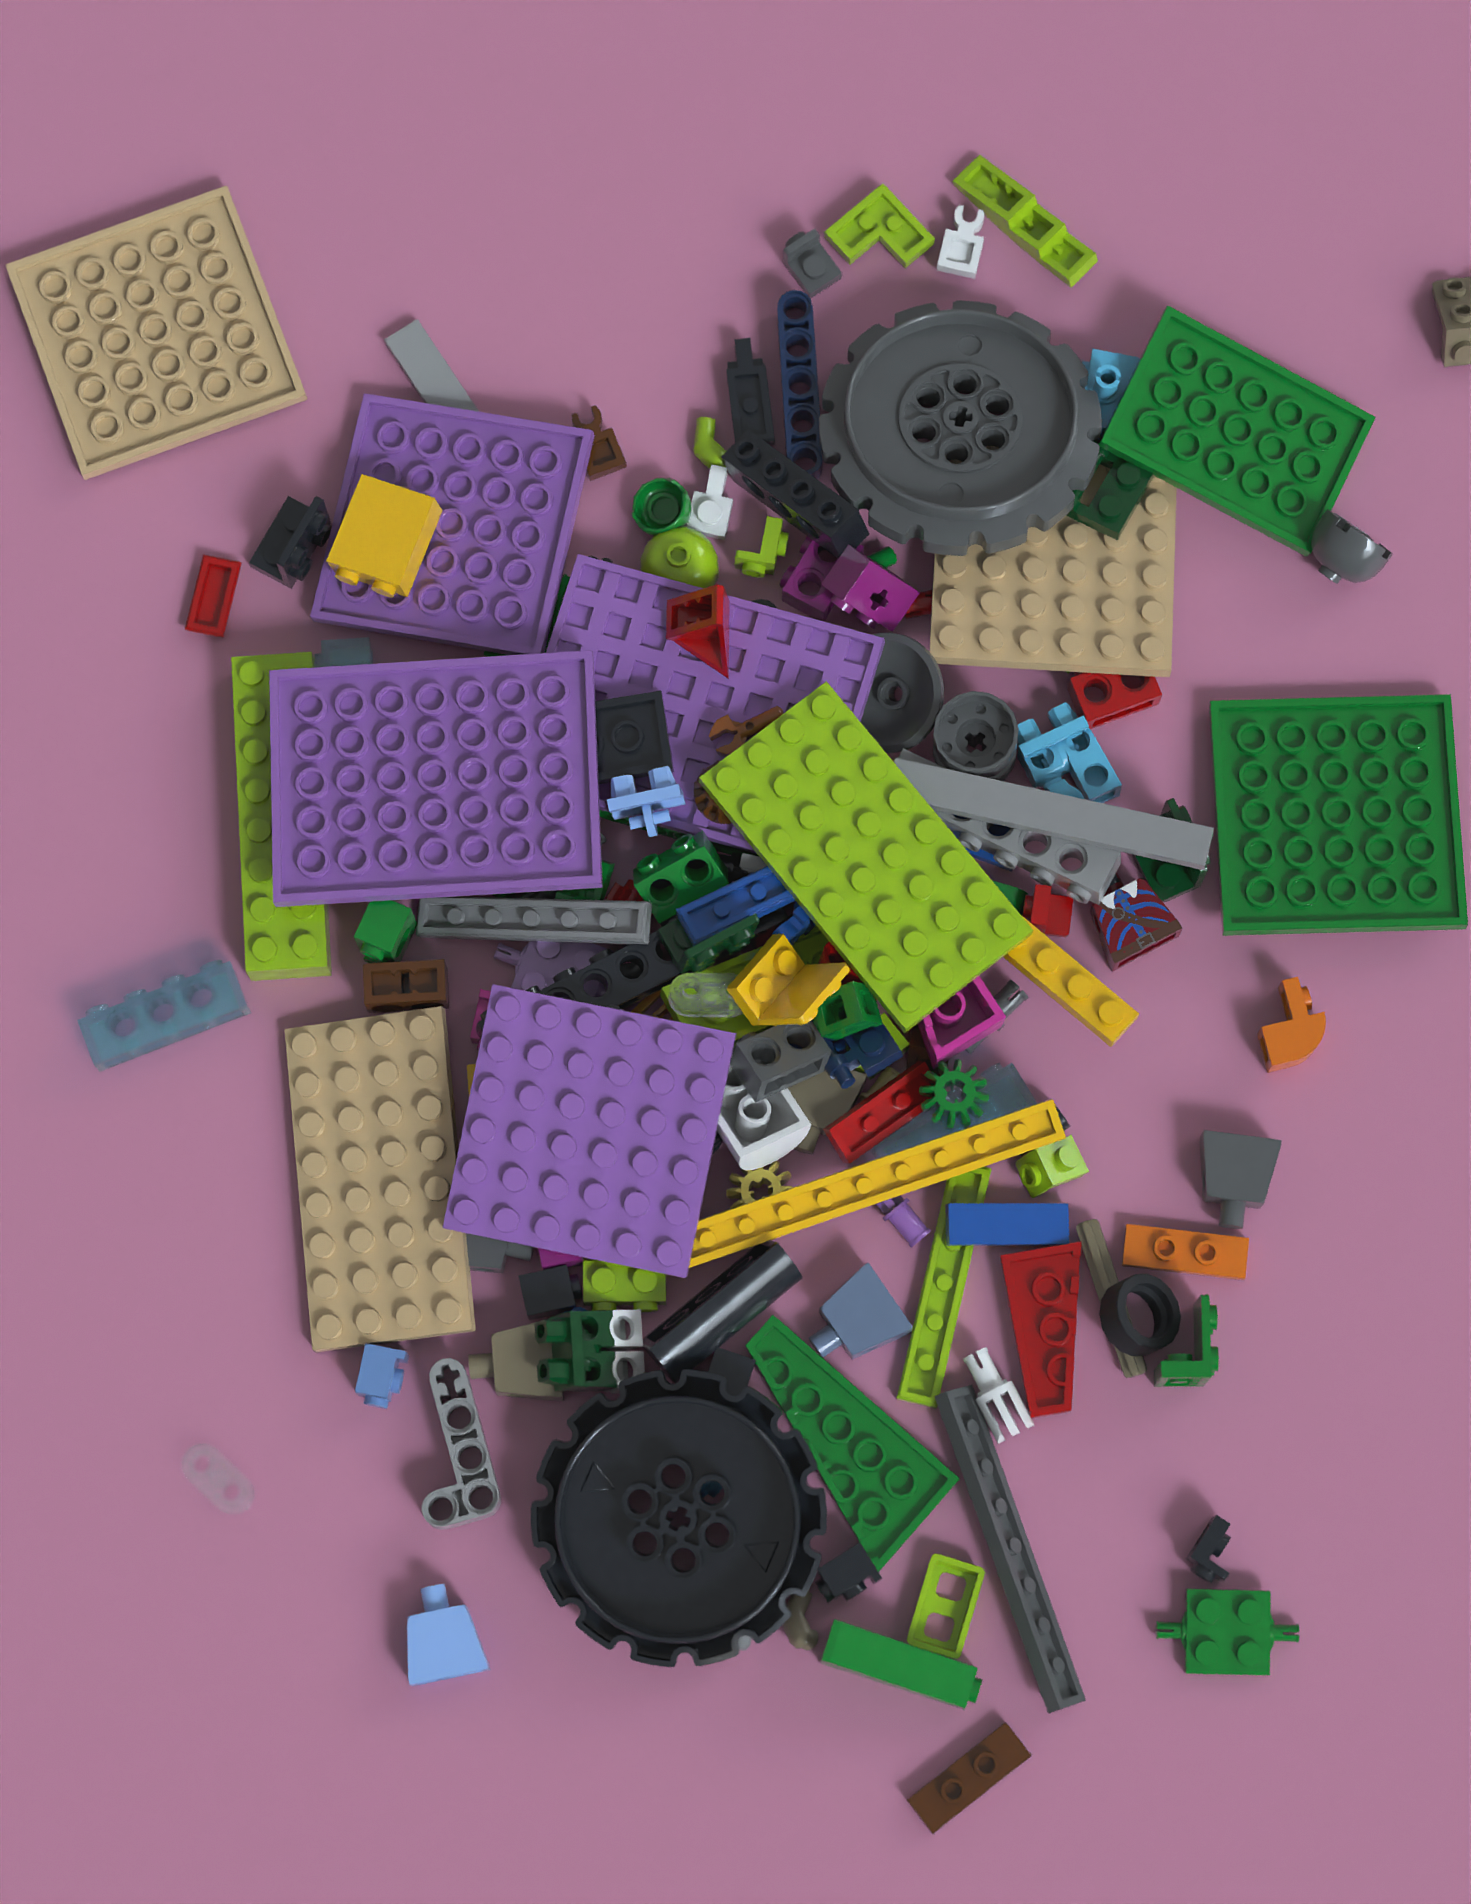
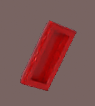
[185,554,242,638]

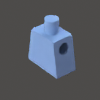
[407,1584,490,1686]

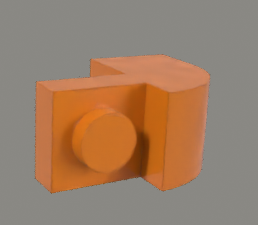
[1257,976,1326,1073]

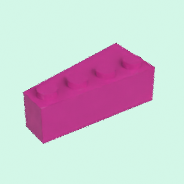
[917,976,1006,1069]

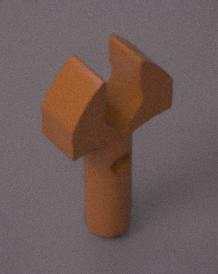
[709,706,784,757]

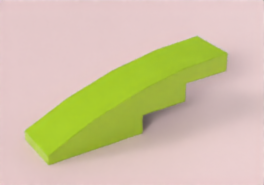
[953,155,1098,288]

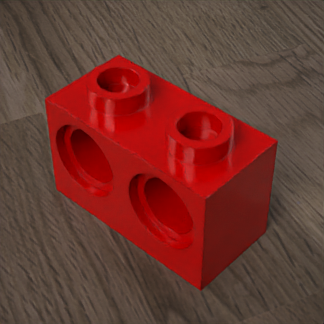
[1067,672,1162,729]

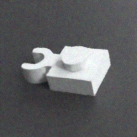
[937,205,984,279]

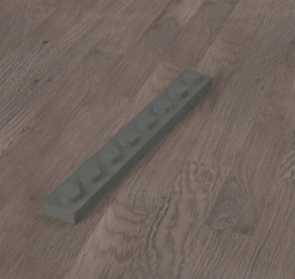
[935,1385,1086,1714]

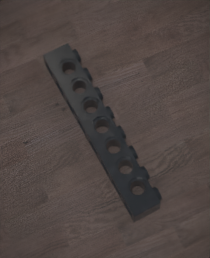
[476,907,789,1039]

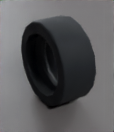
[1099,1274,1181,1356]

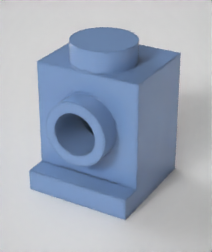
[355,1343,409,1409]

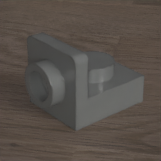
[783,229,842,299]

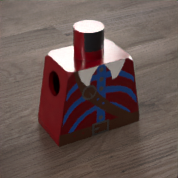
[1090,872,1182,972]

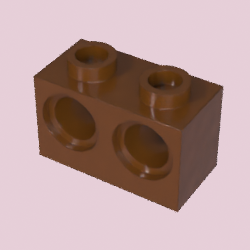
[363,959,449,1013]

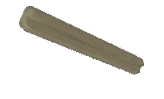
[1076,1219,1147,1378]

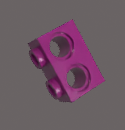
[779,536,864,622]

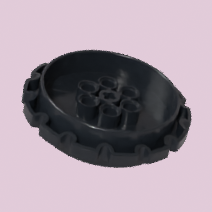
[531,1369,827,1667]

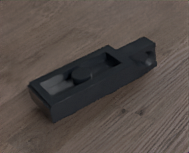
[726,338,775,445]

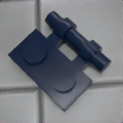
[811,1016,903,1089]

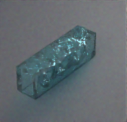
[77,960,252,1072]

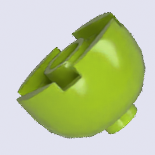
[640,526,719,588]

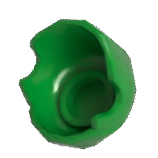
[632,478,692,536]

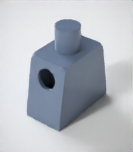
[809,1262,913,1359]

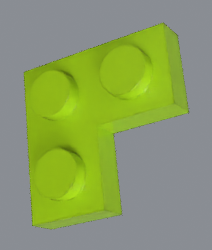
[824,183,935,268]

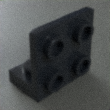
[249,496,332,589]

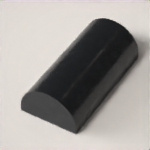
[642,1240,803,1383]

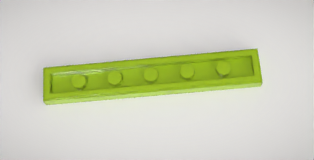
[896,1167,991,1409]

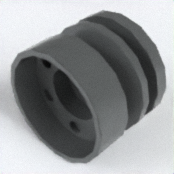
[933,691,1019,781]

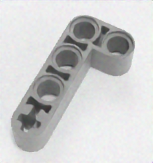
[422,1358,502,1530]

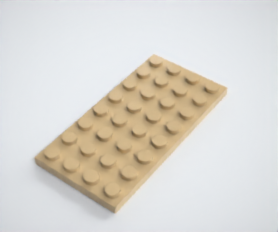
[285,1006,476,1352]

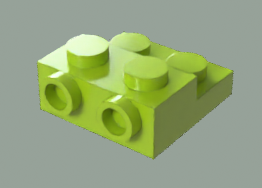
[583,1257,666,1312]

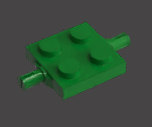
[1156,1588,1299,1676]

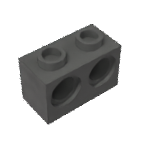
[730,1021,831,1103]

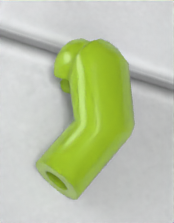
[693,417,727,469]

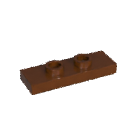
[907,1722,1032,1834]

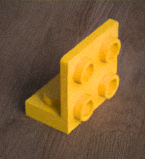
[726,934,850,1026]

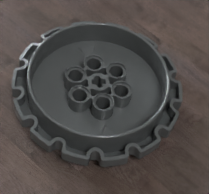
[819,301,1102,556]

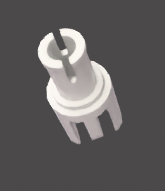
[963,1347,1034,1444]

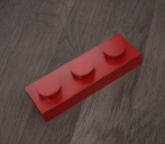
[823,1061,932,1164]

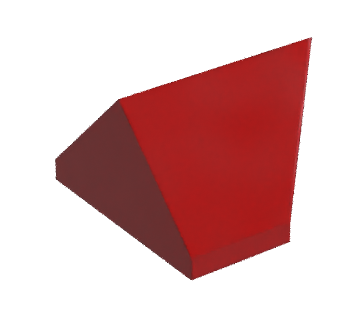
[666,584,730,679]

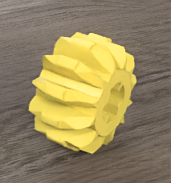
[726,1161,793,1209]

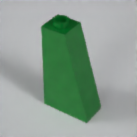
[820,1619,983,1710]

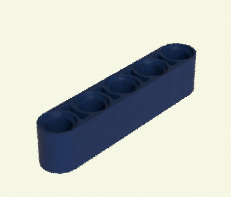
[777,290,823,480]

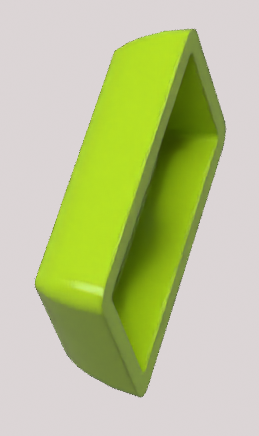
[907,1554,985,1659]

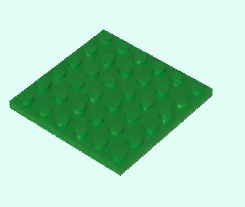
[1209,694,1468,936]

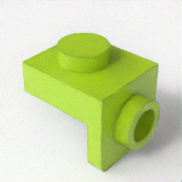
[735,516,789,578]
[1015,1135,1089,1198]

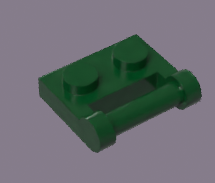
[1066,440,1154,541]

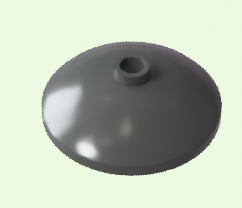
[860,633,944,754]

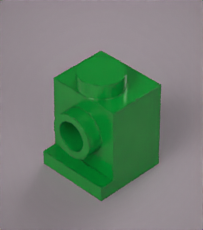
[813,981,883,1040]

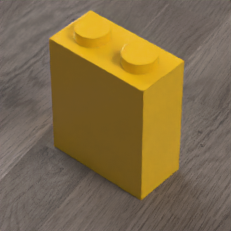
[326,474,443,598]

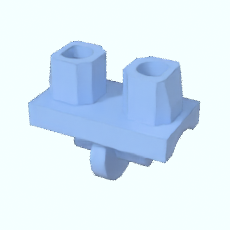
[607,766,686,837]

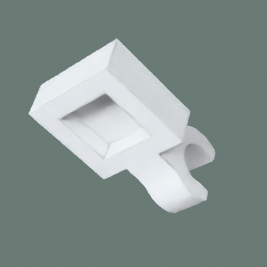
[687,465,733,540]

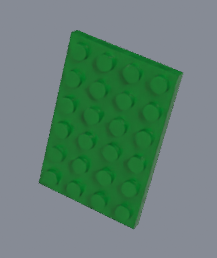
[1098,306,1376,557]

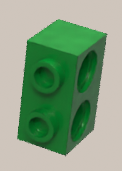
[633,830,729,923]

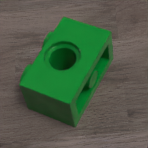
[354,900,417,963]

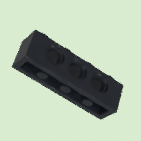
[721,429,870,559]

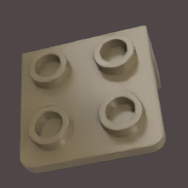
[1432,277,1471,367]

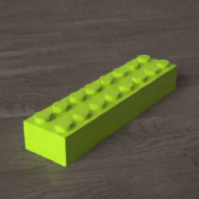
[231,652,332,981]

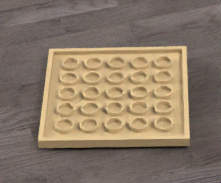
[6,185,308,480]
[929,446,1177,677]

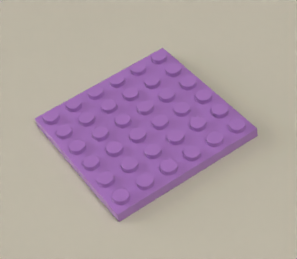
[310,393,595,655]
[443,984,736,1278]

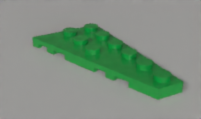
[746,1315,960,1572]

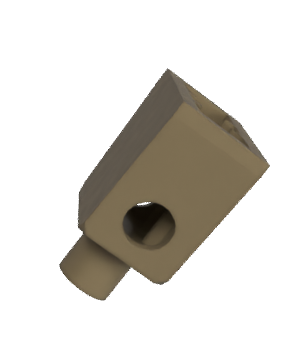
[788,1070,867,1155]
[468,1322,564,1401]

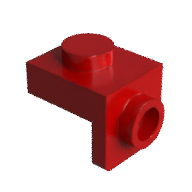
[1023,884,1073,938]

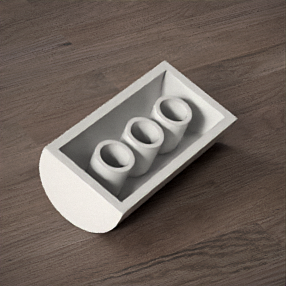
[717,1047,811,1170]

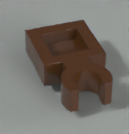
[572,405,627,481]

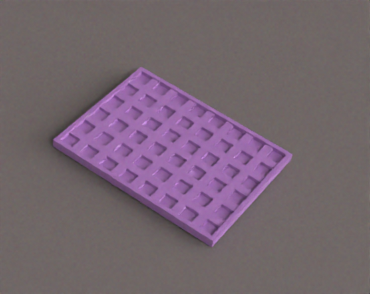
[546,554,885,854]

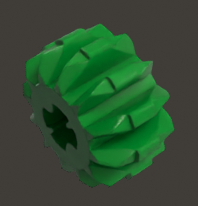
[919,1059,989,1130]

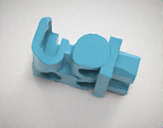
[1017,702,1122,803]

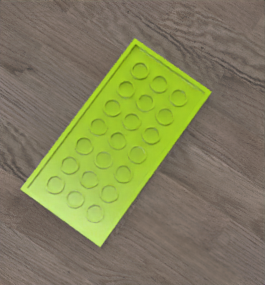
[699,681,1034,1033]

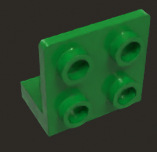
[1154,1295,1219,1387]

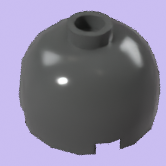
[1311,509,1393,584]

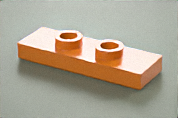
[1122,1224,1249,1280]

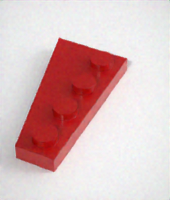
[1000,1241,1082,1419]

